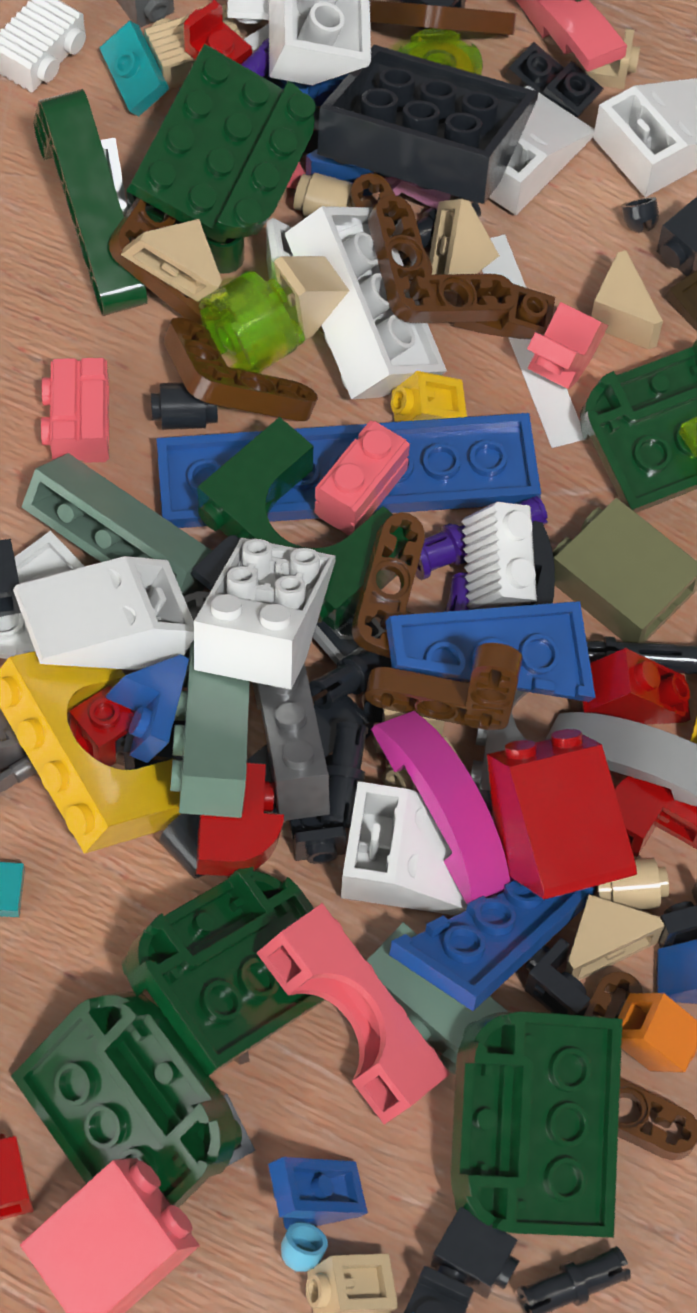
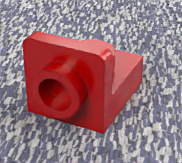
[183,0,252,64]
[69,686,134,767]

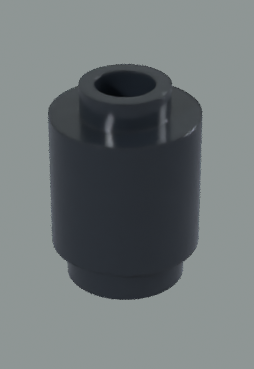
[151,382,218,430]

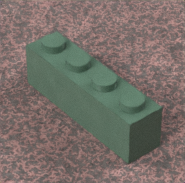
[22,453,212,597]
[170,640,249,818]
[367,923,508,1075]

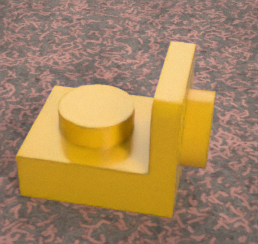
[391,371,467,422]

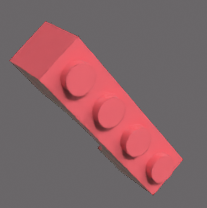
[257,903,450,1125]

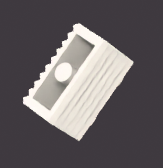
[0,0,86,93]
[461,502,537,610]

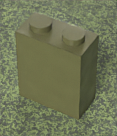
[553,498,697,643]

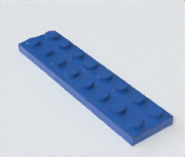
[156,413,541,528]

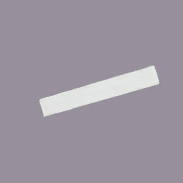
[482,234,584,448]

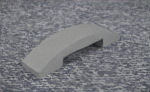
[545,712,697,807]

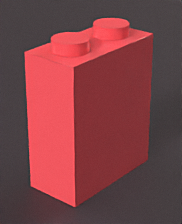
[20,1158,200,1313]

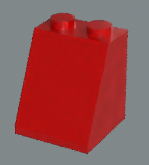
[487,729,637,900]

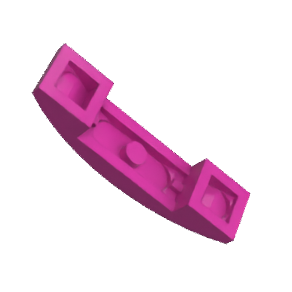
[371,711,510,904]

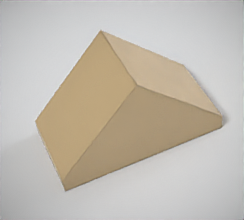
[429,199,500,292]
[121,219,222,302]
[591,250,663,349]
[274,256,350,340]
[565,894,664,981]

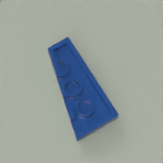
[385,601,596,702]
[389,880,596,1011]

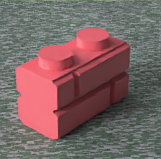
[41,358,109,463]
[314,420,410,536]

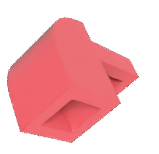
[527,302,609,389]

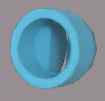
[281,1222,328,1272]

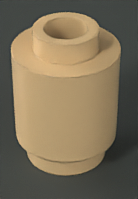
[294,172,363,217]
[594,857,669,910]

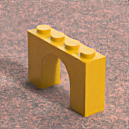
[0,651,182,854]

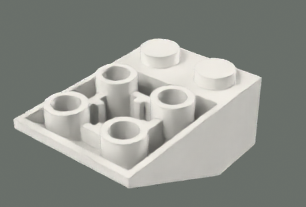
[593,78,697,197]
[489,85,595,215]
[194,538,335,690]
[13,556,194,670]
[341,781,496,916]

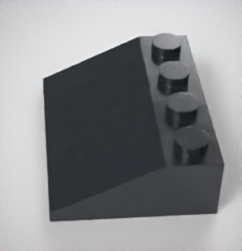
[317,45,538,204]

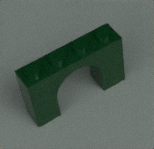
[197,417,411,631]

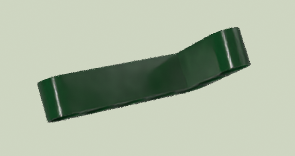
[33,89,148,316]

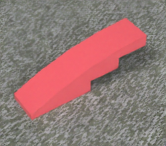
[516,0,627,72]

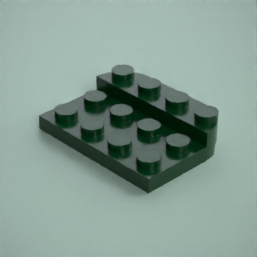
[127,44,315,242]
[580,339,697,513]
[122,867,326,1077]
[11,991,242,1208]
[451,1012,623,1238]

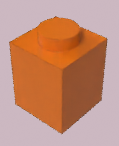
[618,993,697,1073]

